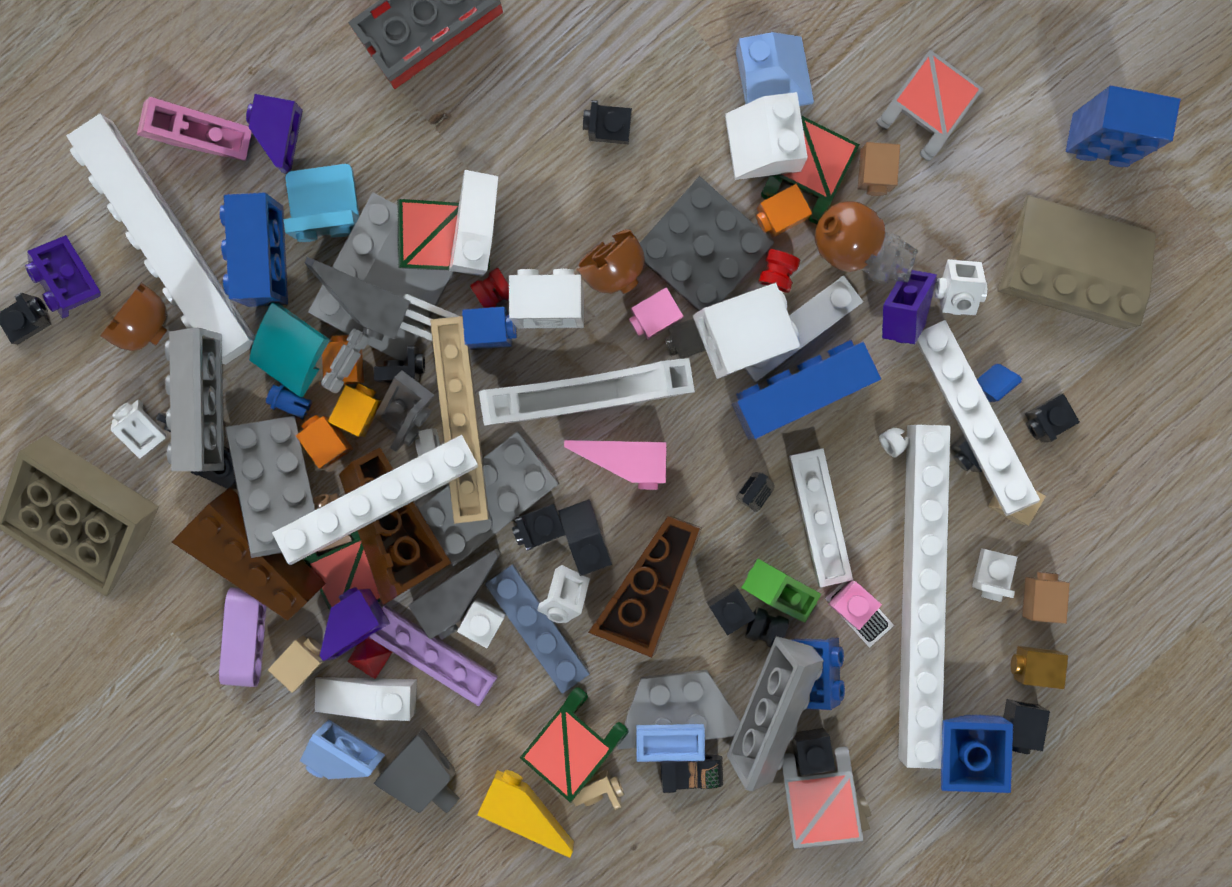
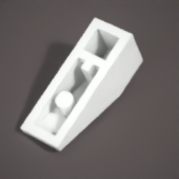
[449,170,498,277]
[315,677,417,721]

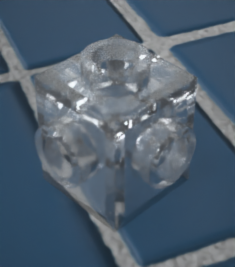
[861,232,918,284]

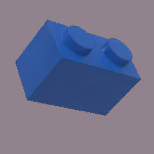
[462,307,517,350]

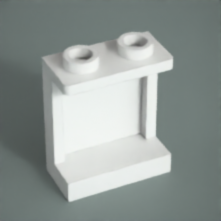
[693,283,801,379]

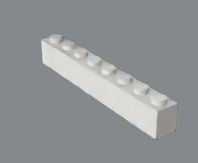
[66,114,255,365]

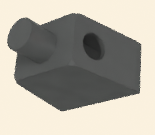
[374,728,460,813]

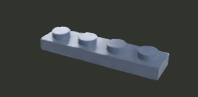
[485,564,590,694]

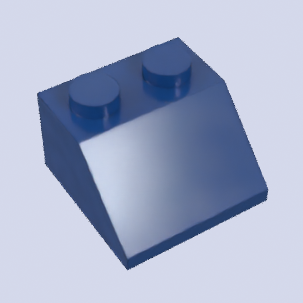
[941,715,1013,793]

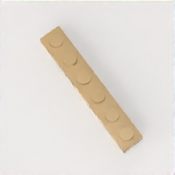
[430,316,489,524]

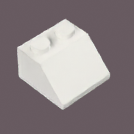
[725,92,808,180]

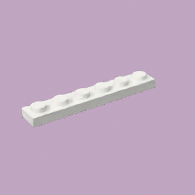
[916,320,1040,516]
[272,435,478,565]

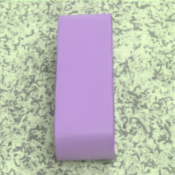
[219,587,267,687]

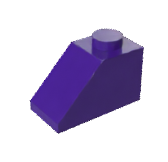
[246,94,303,174]
[882,269,937,345]
[320,587,390,661]

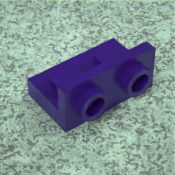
[25,235,101,319]

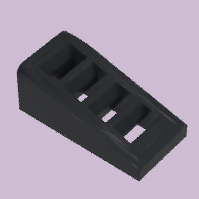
[736,472,775,512]

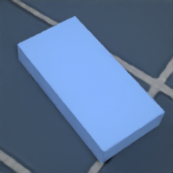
[636,724,705,762]

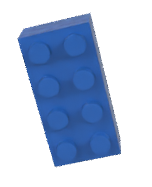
[731,340,881,440]

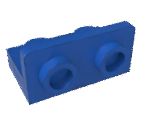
[792,637,845,710]

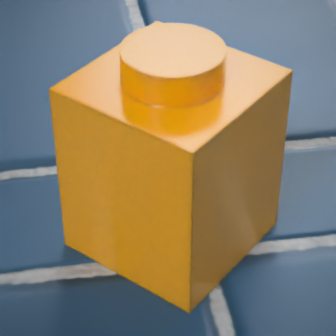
[328,383,382,437]

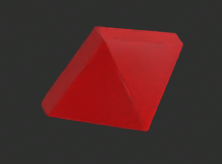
[347,637,393,679]

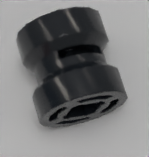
[745,607,789,648]

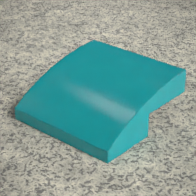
[249,302,330,397]

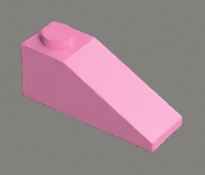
[137,97,252,161]
[564,440,666,490]

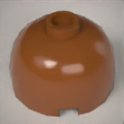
[815,201,885,272]
[576,229,645,294]
[100,282,167,351]

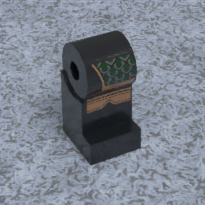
[660,754,723,793]

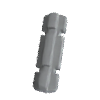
[321,329,370,393]

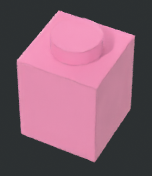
[629,287,684,340]
[828,580,882,630]

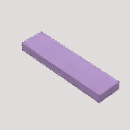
[370,605,498,706]

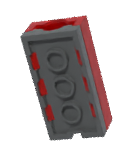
[348,0,503,90]

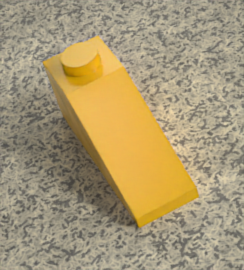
[477,770,574,858]

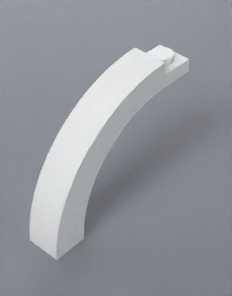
[479,358,695,426]

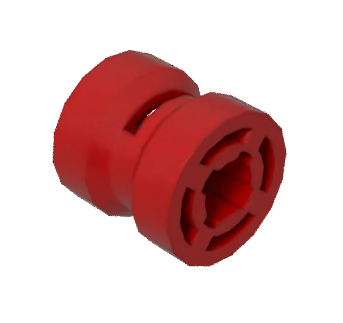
[758,249,801,293]
[470,267,509,308]

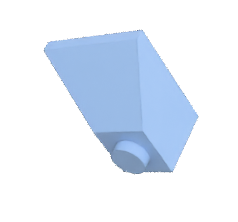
[736,32,814,106]
[300,720,385,779]

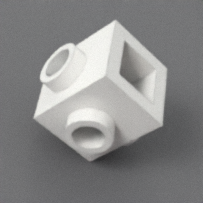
[935,259,988,315]

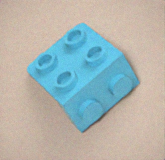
[283,164,359,242]

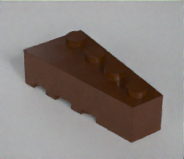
[339,447,451,605]
[172,487,326,621]
[588,516,702,658]

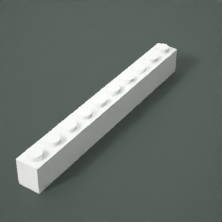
[898,425,950,769]

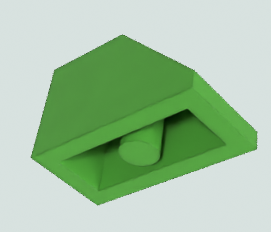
[741,559,821,623]

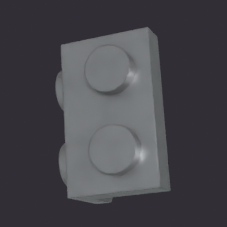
[374,371,435,452]

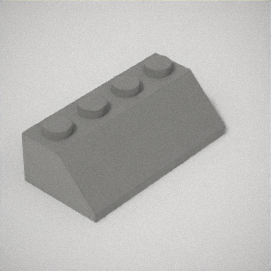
[165,328,224,471]
[727,636,824,791]

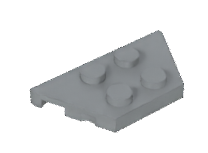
[617,670,740,750]

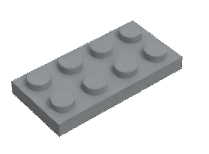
[226,416,315,558]
[418,431,559,567]

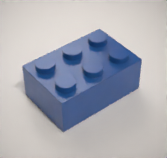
[1066,85,1181,167]
[220,193,288,307]

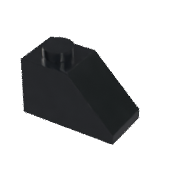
[558,499,612,576]

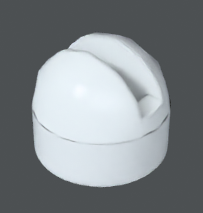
[879,428,909,458]

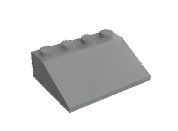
[308,192,454,364]

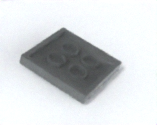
[640,176,775,311]

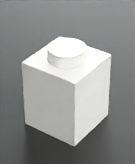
[457,598,506,648]

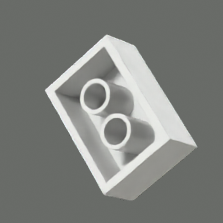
[509,269,584,329]

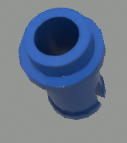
[266,385,312,420]

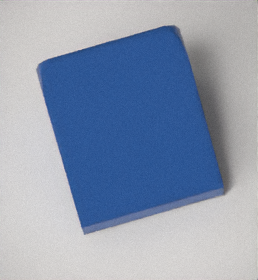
[977,364,1022,402]

